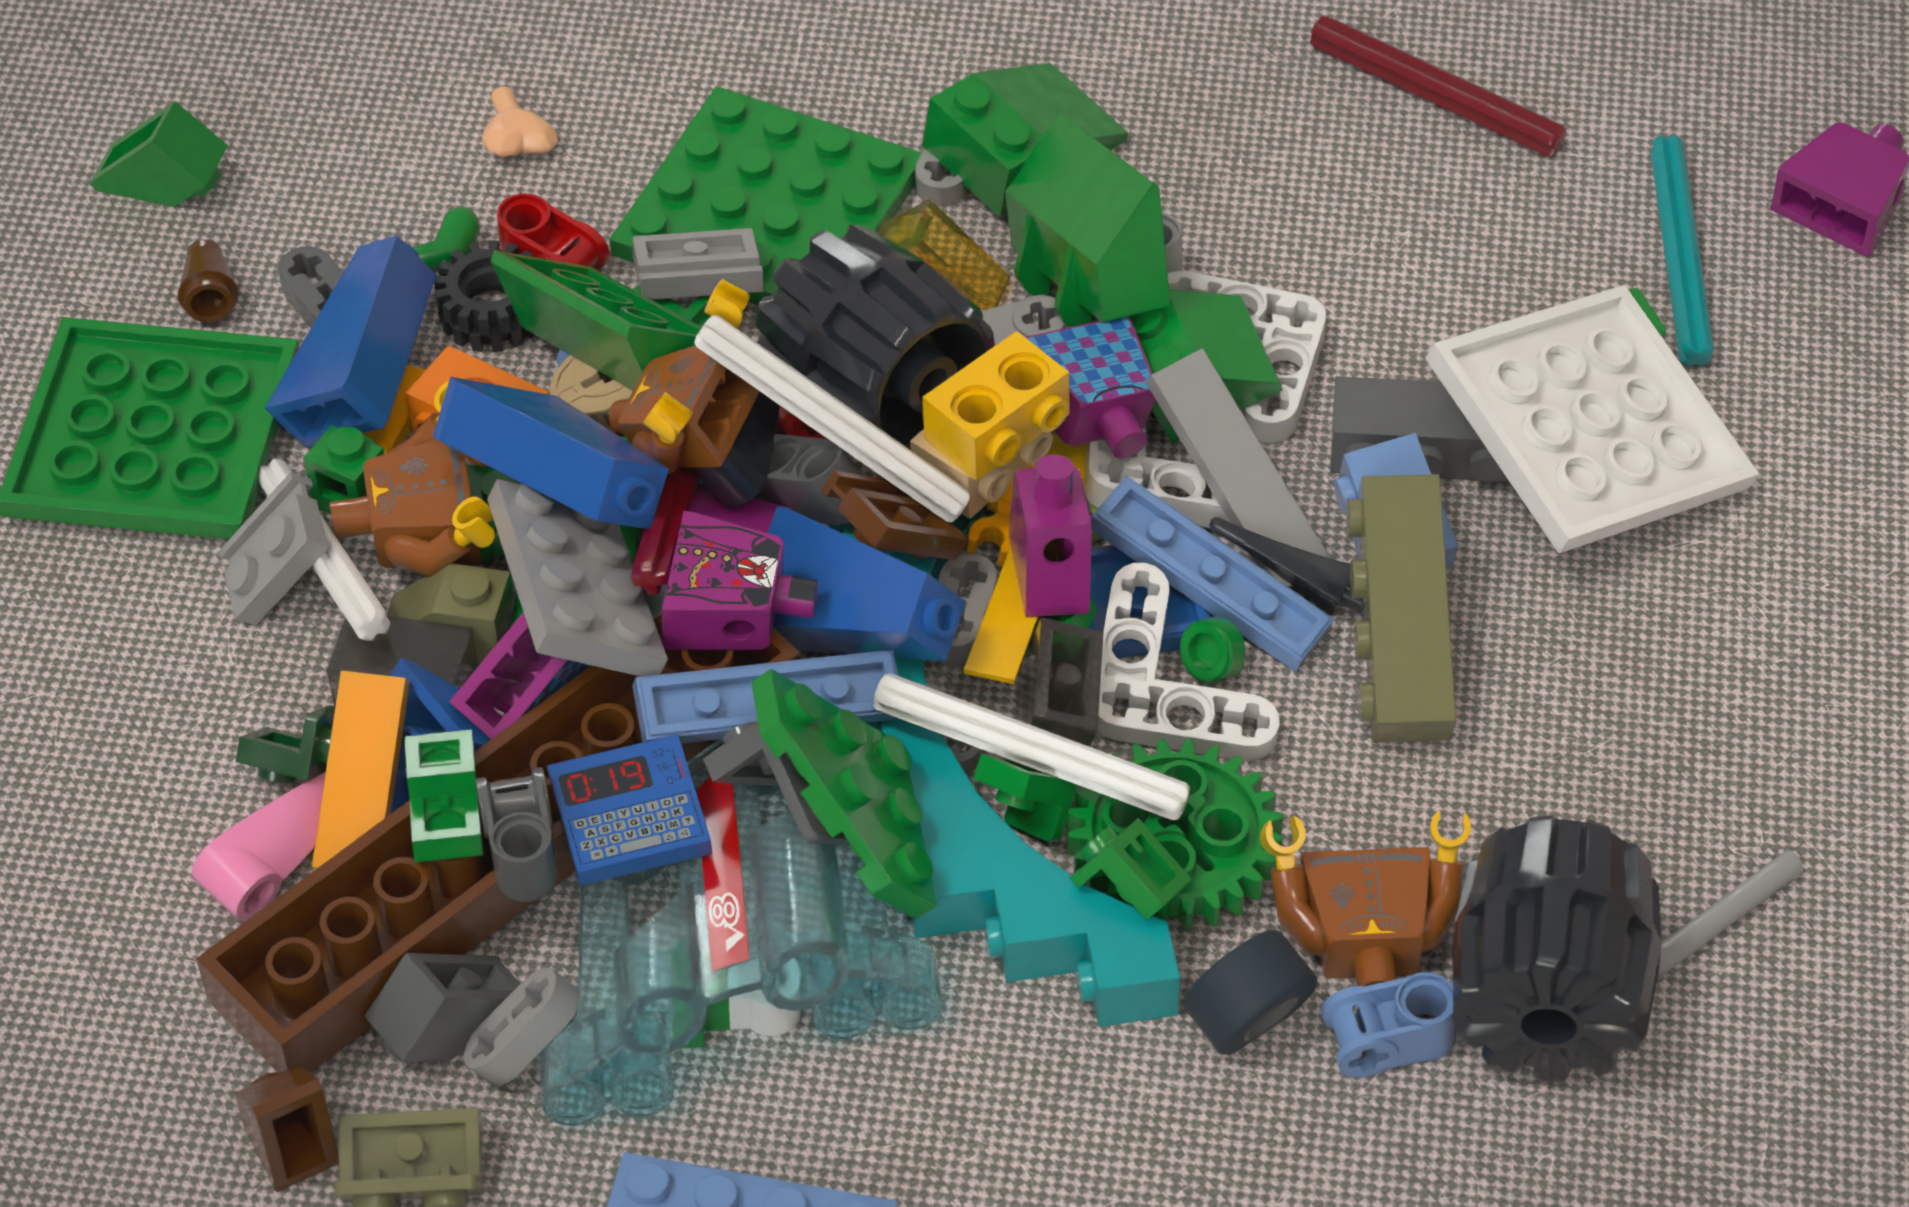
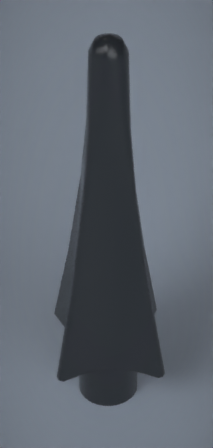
[1209,517,1363,615]

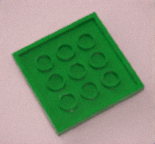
[609,86,922,305]
[0,317,300,539]

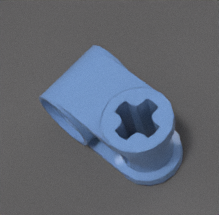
[1320,972,1456,1078]

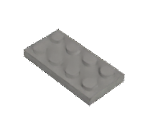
[487,479,668,677]

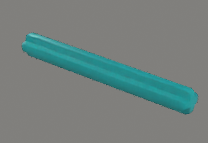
[1650,135,1714,367]

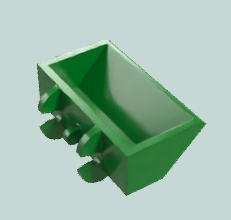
[1005,113,1170,327]

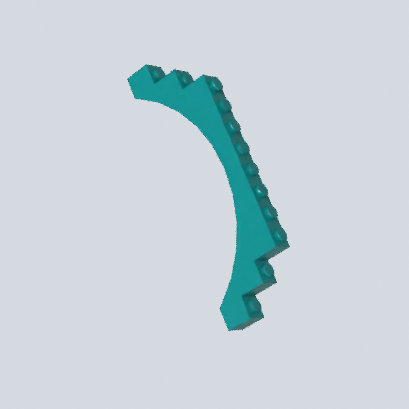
[826,503,1180,1027]

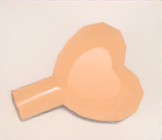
[482,86,558,158]

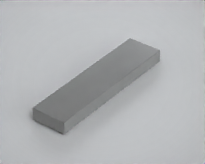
[1145,348,1330,588]

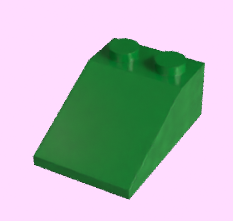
[922,63,1129,217]

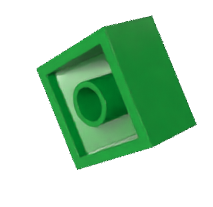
[1128,289,1283,444]

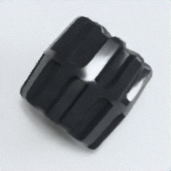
[755,225,995,450]
[1452,815,1661,1083]

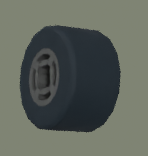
[1183,929,1317,1055]

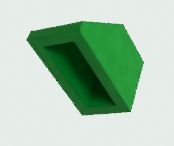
[89,101,229,207]

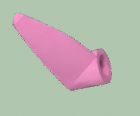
[191,772,326,921]

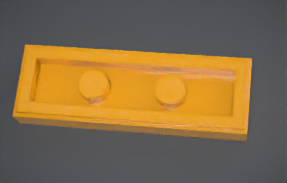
[312,671,410,869]

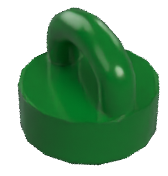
[1180,616,1245,683]

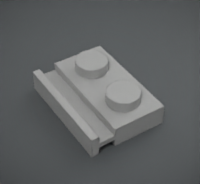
[632,228,763,300]
[219,472,329,625]

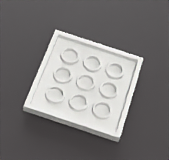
[1425,285,1759,554]

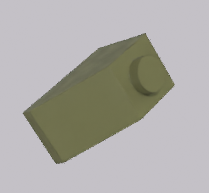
[377,563,514,665]

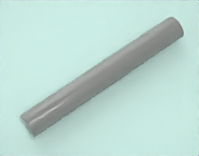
[1658,850,1803,979]

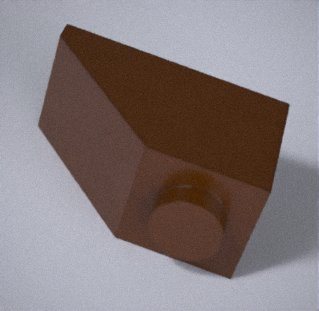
[234,1064,339,1193]

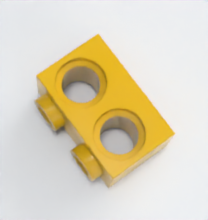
[922,331,1069,481]

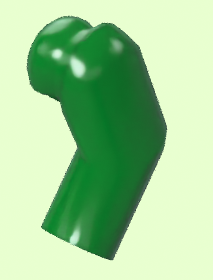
[413,207,480,271]

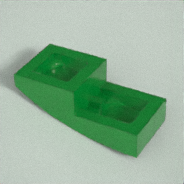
[405,729,483,863]

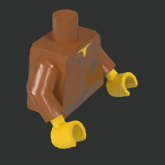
[609,279,760,475]
[330,381,495,576]
[1260,810,1471,986]

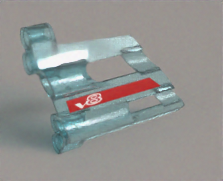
[540,739,943,1126]

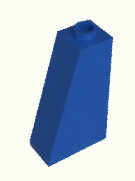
[264,235,436,448]
[433,377,669,529]
[768,507,966,661]

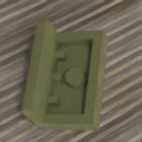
[335,1108,483,1207]

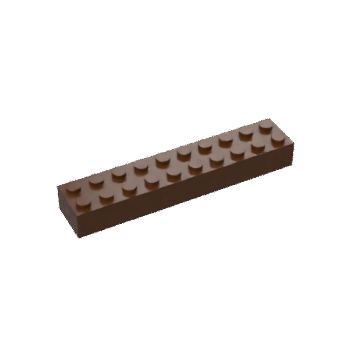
[196,613,801,1073]

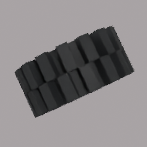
[434,240,535,352]

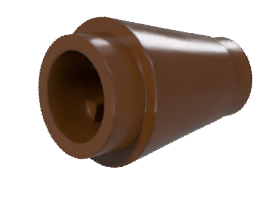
[178,239,239,323]

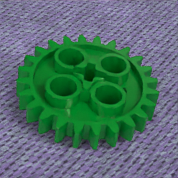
[1067,738,1283,932]

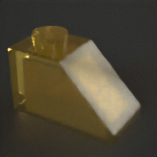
[878,199,1011,310]

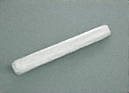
[694,315,971,522]
[258,459,390,641]
[874,673,1190,820]

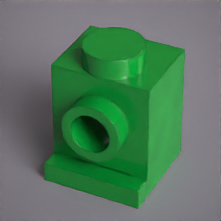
[303,425,384,515]

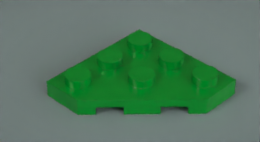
[751,669,937,919]

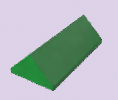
[491,250,702,391]

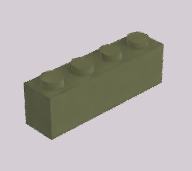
[1346,474,1456,742]

